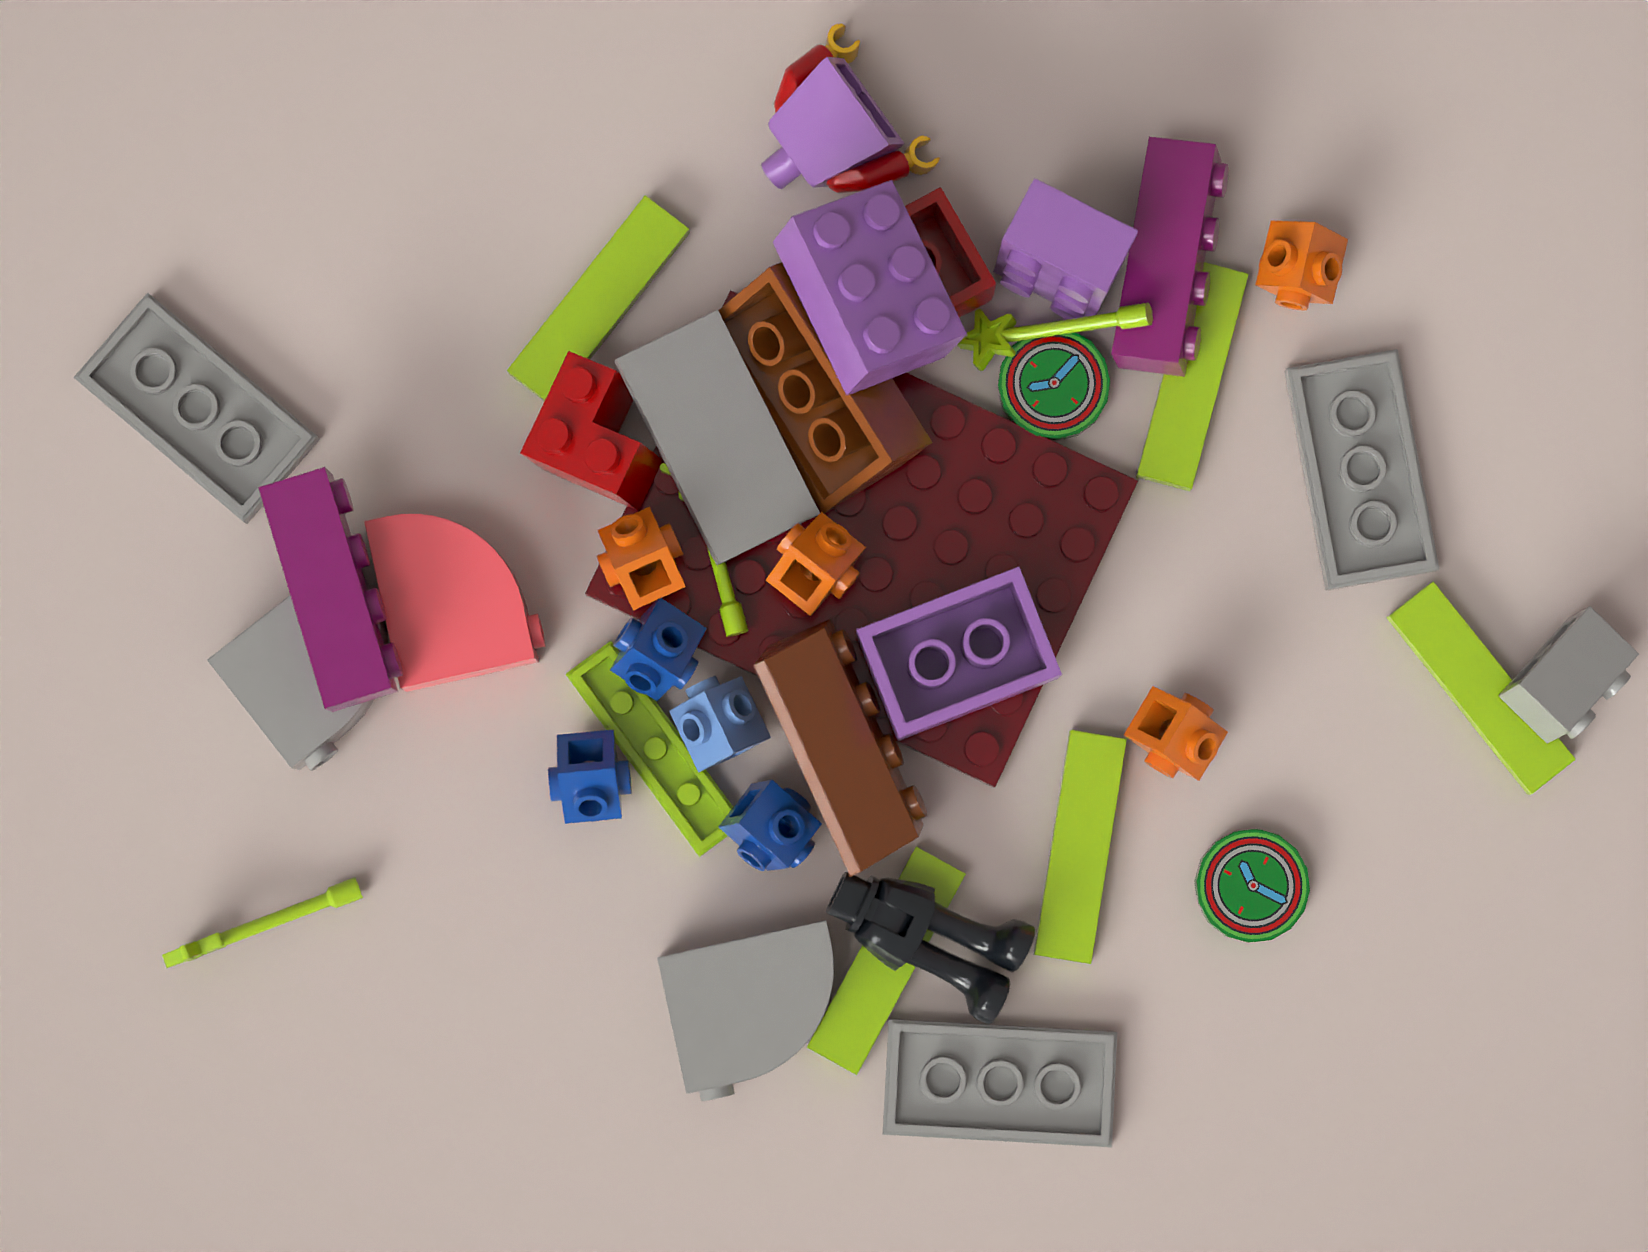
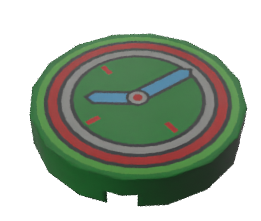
[997,332,1110,440]
[1194,829,1310,943]

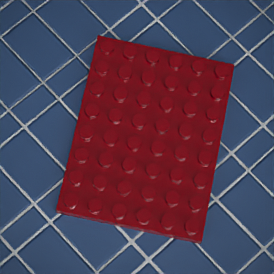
[585,290,1138,788]

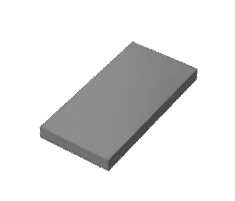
[74,293,320,524]
[614,310,820,565]
[1284,349,1440,591]
[883,1019,1117,1147]

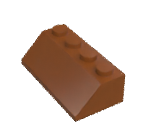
[718,262,932,514]
[754,619,927,876]

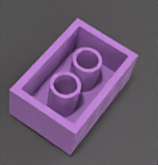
[993,178,1138,319]
[773,180,967,395]
[856,567,1062,741]

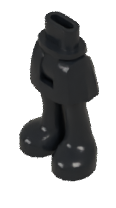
[826,871,1035,1024]

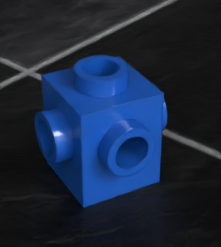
[610,598,707,701]
[548,729,632,824]
[718,779,822,871]

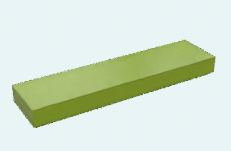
[506,195,690,401]
[1136,262,1249,491]
[1386,581,1576,795]
[565,641,733,857]
[1034,730,1127,964]
[807,847,966,1075]

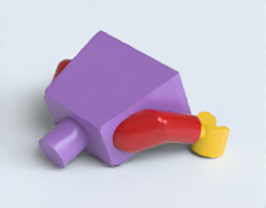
[761,23,940,193]

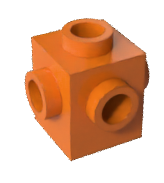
[1255,220,1348,311]
[596,507,686,610]
[766,512,866,616]
[1124,686,1228,781]

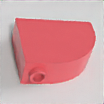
[364,514,546,692]

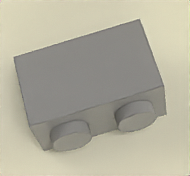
[1498,606,1639,743]

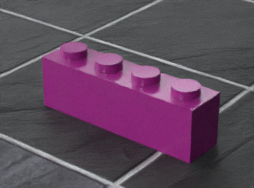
[1111,137,1229,377]
[258,467,403,712]

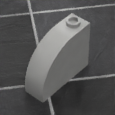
[207,577,388,771]
[657,920,834,1101]

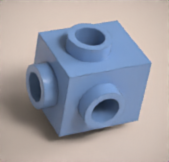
[669,676,771,773]

